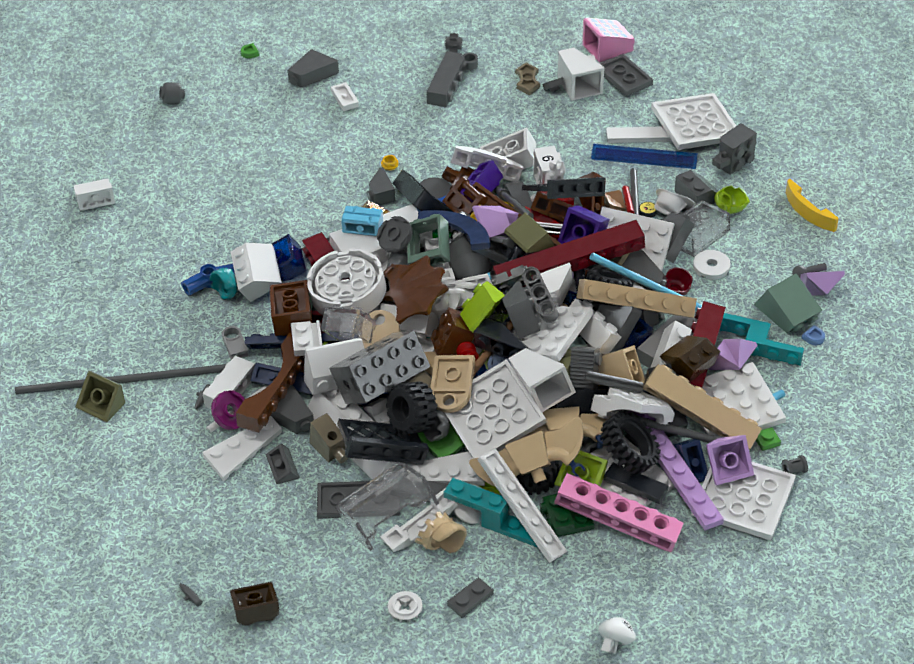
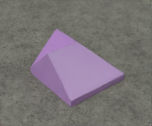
[472,206,518,240]
[800,271,845,296]
[708,339,758,370]
[706,435,754,485]

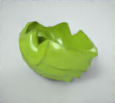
[714,185,750,214]

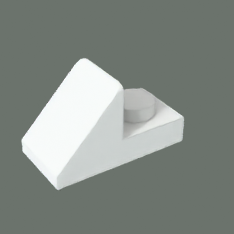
[363,398,390,433]

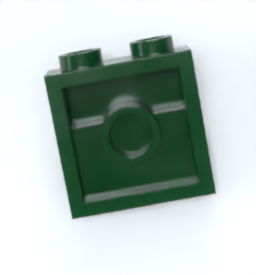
[539,494,594,537]

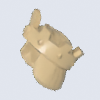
[414,511,467,553]

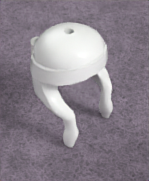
[431,282,476,320]

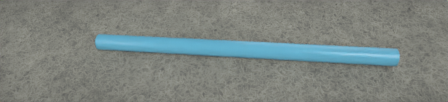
[589,253,702,310]

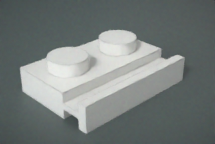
[291,320,322,356]

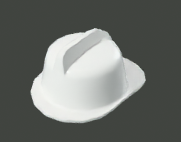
[654,188,696,215]

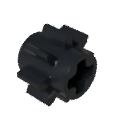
[504,245,526,262]

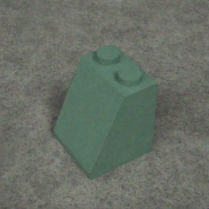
[754,273,822,333]

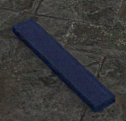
[591,144,698,169]

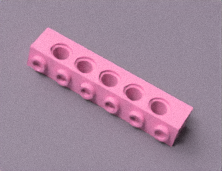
[555,473,684,553]

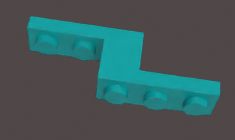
[719,313,804,366]
[443,478,538,548]

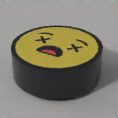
[639,202,657,218]

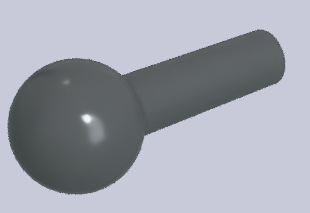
[792,263,827,278]

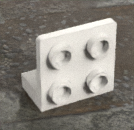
[74,179,115,211]

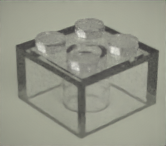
[320,305,376,344]

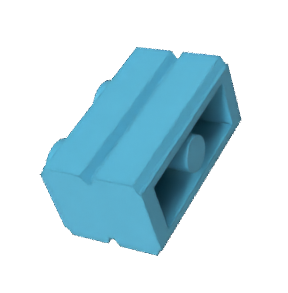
[341,206,383,236]

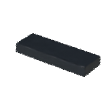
[603,462,669,504]

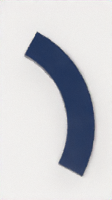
[418,210,490,250]

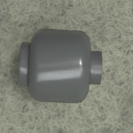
[159,82,185,104]

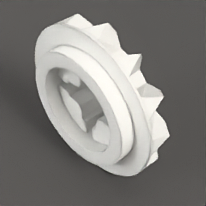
[388,591,422,622]

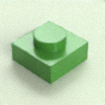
[756,427,781,451]

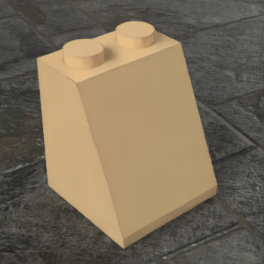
[599,345,645,384]

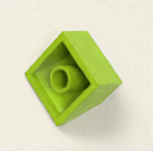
[460,281,505,332]

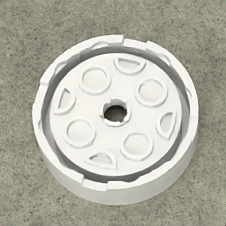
[307,248,386,320]

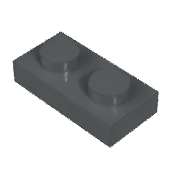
[447,577,493,618]

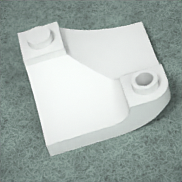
[591,387,675,425]

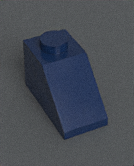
[673,439,708,483]

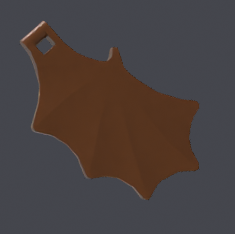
[383,255,449,325]

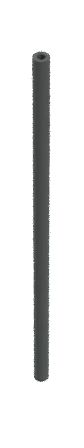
[15,364,226,394]

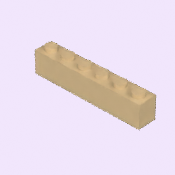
[576,279,697,318]
[643,364,762,450]

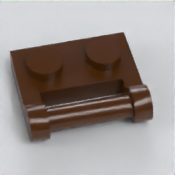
[442,177,488,215]

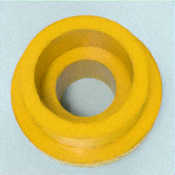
[381,155,399,170]

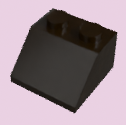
[660,335,721,383]

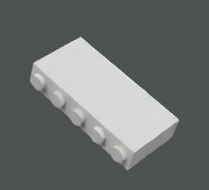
[329,204,433,263]

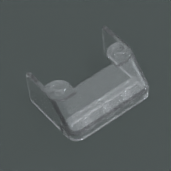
[336,463,440,551]

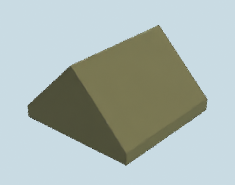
[504,212,554,253]
[75,371,125,422]

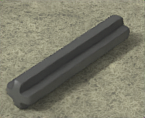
[584,371,644,393]

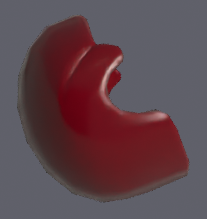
[665,267,693,296]

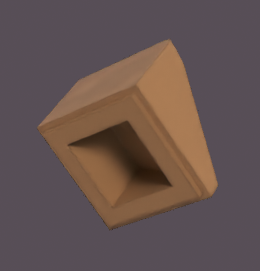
[604,190,626,211]

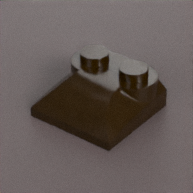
[230,581,280,626]

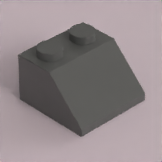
[675,170,718,212]

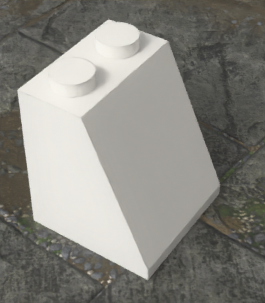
[557,48,604,101]
[508,348,576,412]

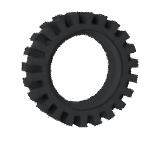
[601,410,661,474]

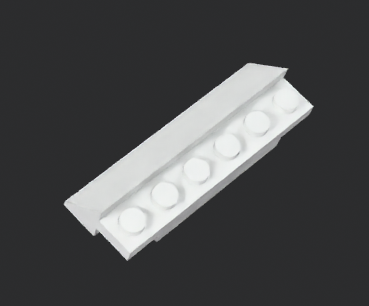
[308,389,399,481]

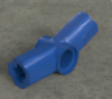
[181,263,235,296]

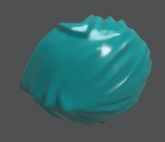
[210,267,238,300]

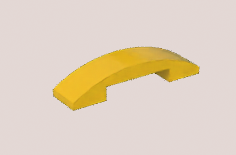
[785,179,839,232]

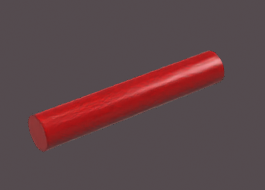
[622,185,634,214]

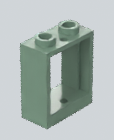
[407,214,450,266]

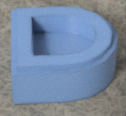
[801,325,825,346]

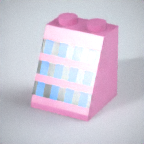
[582,18,635,63]

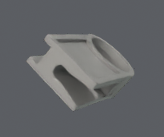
[222,326,249,360]

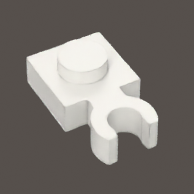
[544,159,564,184]

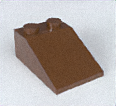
[270,280,313,336]

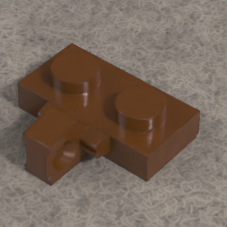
[442,166,474,190]

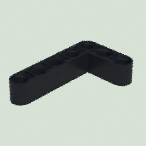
[392,169,454,233]

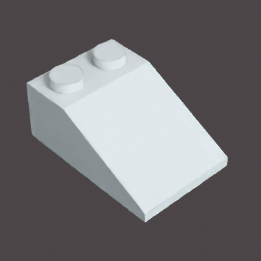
[480,128,536,169]

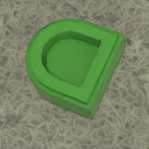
[240,43,259,59]

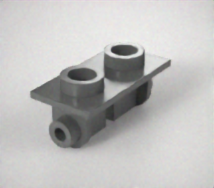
[491,265,533,294]

